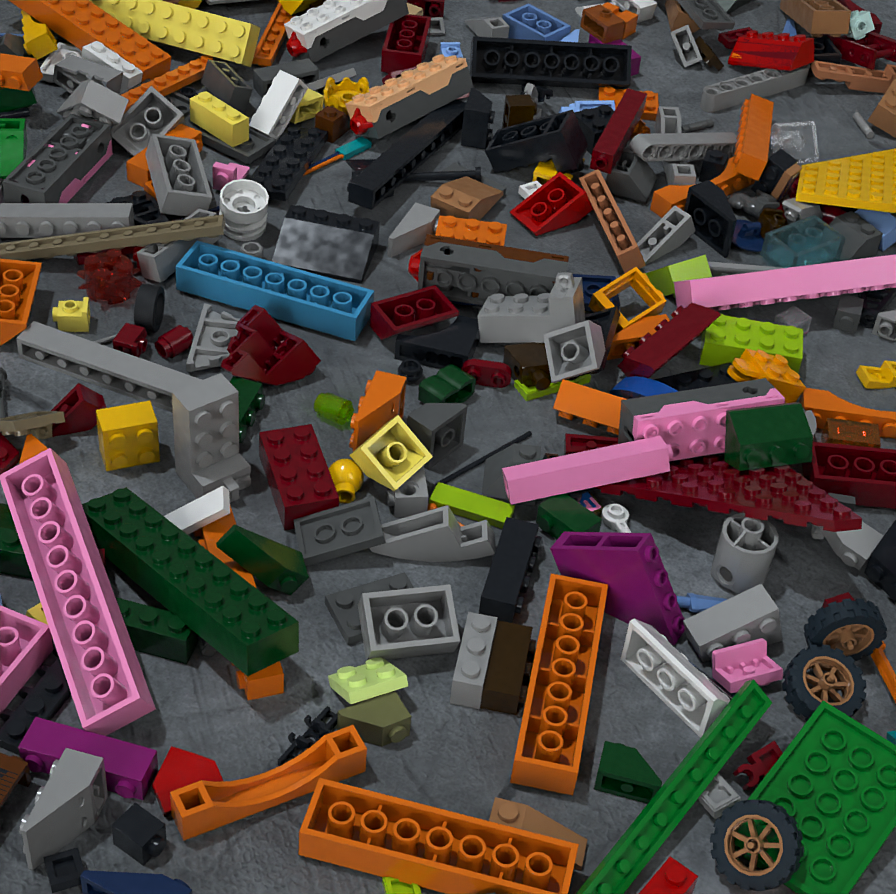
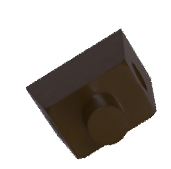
[503,342,552,390]

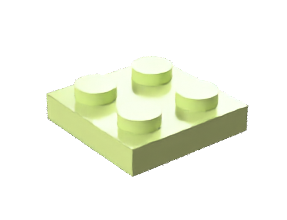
[328,657,408,704]

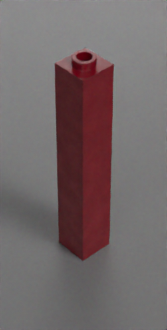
[590,88,647,174]

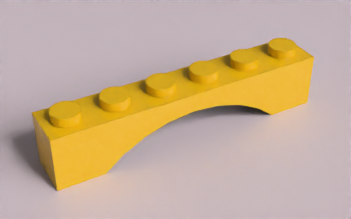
[21,10,58,60]

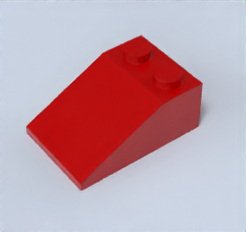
[510,172,593,236]

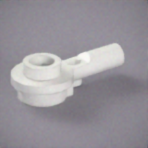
[602,504,631,533]

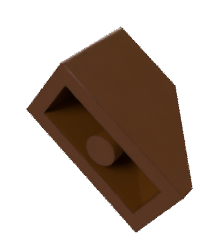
[315,106,351,143]

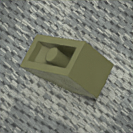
[337,691,412,747]

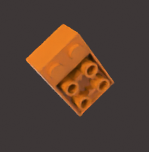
[349,370,407,460]

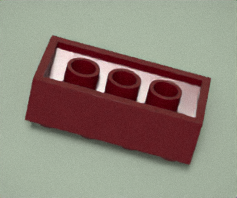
[618,303,721,378]

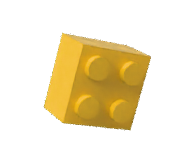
[96,400,160,471]

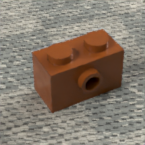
[580,4,625,44]

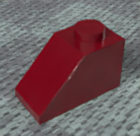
[51,383,107,437]

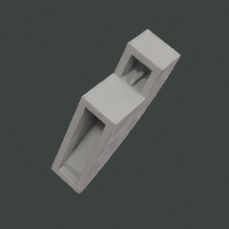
[370,505,495,562]

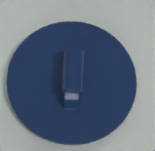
[732,220,774,252]

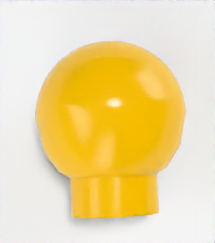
[328,459,364,503]

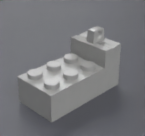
[477,272,586,343]
[172,373,251,502]

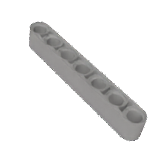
[700,64,810,112]
[629,132,737,162]

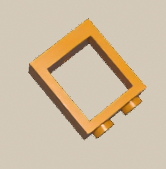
[589,267,667,335]

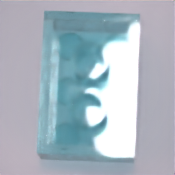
[760,215,846,268]

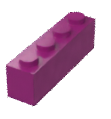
[18,717,158,800]

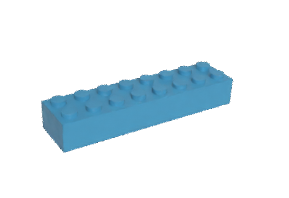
[175,240,374,341]

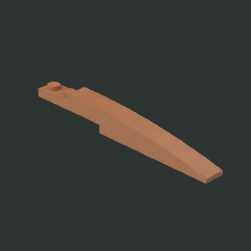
[811,60,896,93]

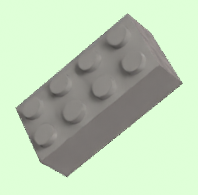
[145,133,212,217]

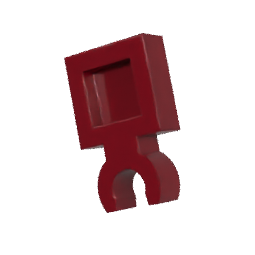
[733,740,783,791]

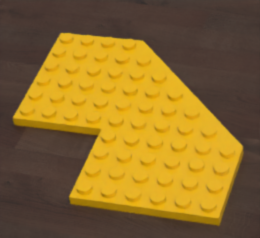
[795,148,896,213]

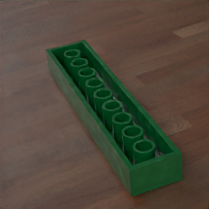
[82,487,299,676]

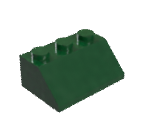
[724,402,813,471]

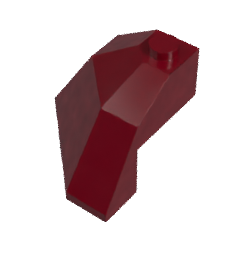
[221,305,321,386]

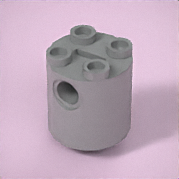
[710,513,779,595]

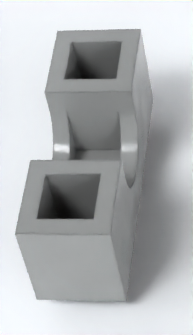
[450,612,498,709]

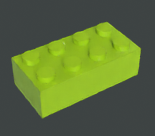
[699,314,803,373]

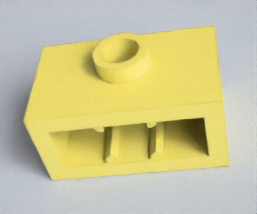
[290,88,324,124]

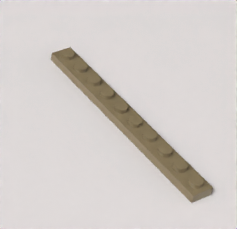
[0,214,225,261]

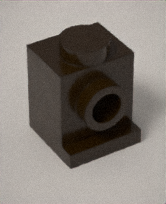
[757,208,791,243]

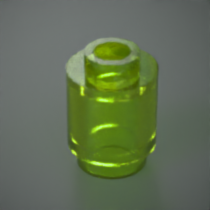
[314,392,354,425]

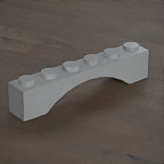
[654,106,696,186]

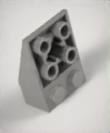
[56,79,129,127]
[19,748,108,870]

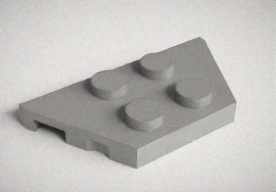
[186,303,240,372]

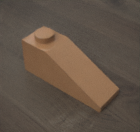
[489,797,588,871]

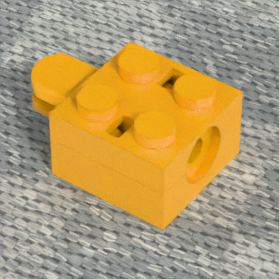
[727,348,806,403]

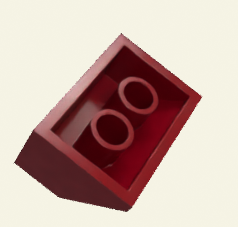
[370,285,459,340]

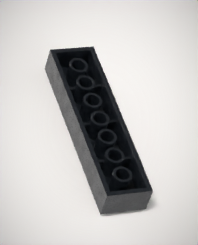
[470,36,632,90]

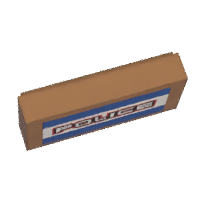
[771,163,802,202]

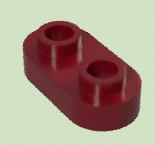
[462,359,512,388]

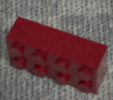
[381,14,431,74]
[259,424,339,531]
[802,442,896,509]

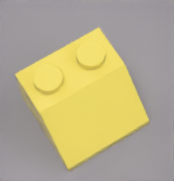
[349,415,433,491]

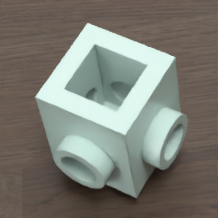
[845,10,875,40]

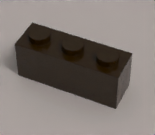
[480,620,536,715]

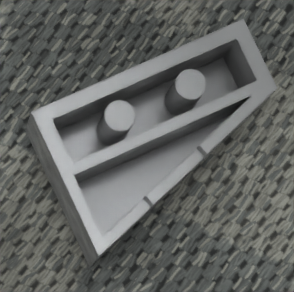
[53,55,123,94]
[683,584,783,662]

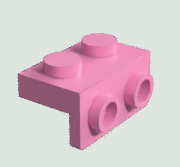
[712,638,783,693]

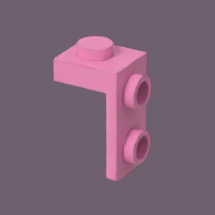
[212,162,250,191]

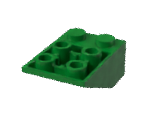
[0,118,28,179]

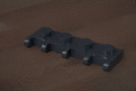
[0,647,71,756]

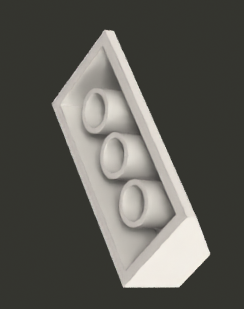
[621,619,730,738]

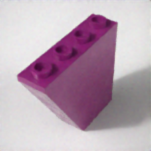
[550,532,685,645]

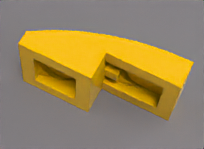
[856,360,896,389]

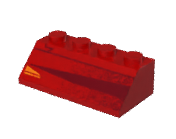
[728,30,814,71]

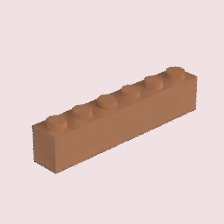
[579,169,646,274]

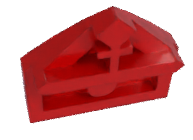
[152,746,223,816]

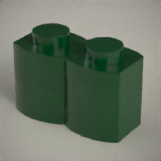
[418,364,476,404]

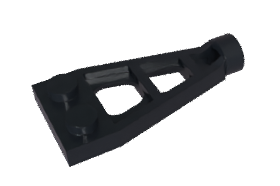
[107,191,169,226]
[858,288,896,328]

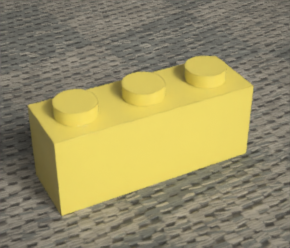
[189,91,249,147]

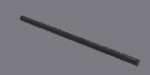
[435,431,532,485]

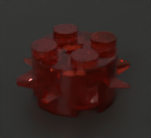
[77,249,142,305]

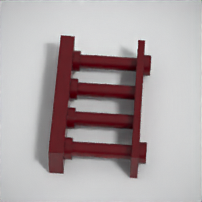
[823,31,896,70]

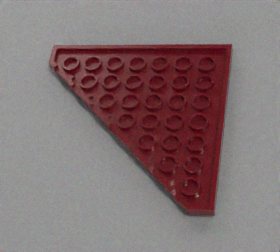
[584,454,862,532]

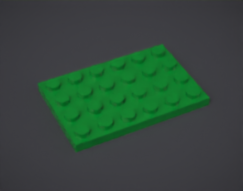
[734,700,896,894]

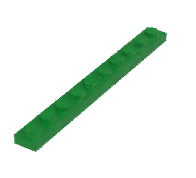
[576,679,772,894]

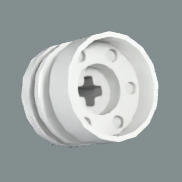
[219,179,269,241]

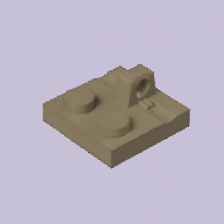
[0,411,65,440]

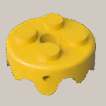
[323,77,370,116]

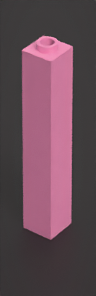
[502,436,673,505]

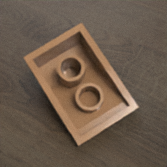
[431,176,503,221]

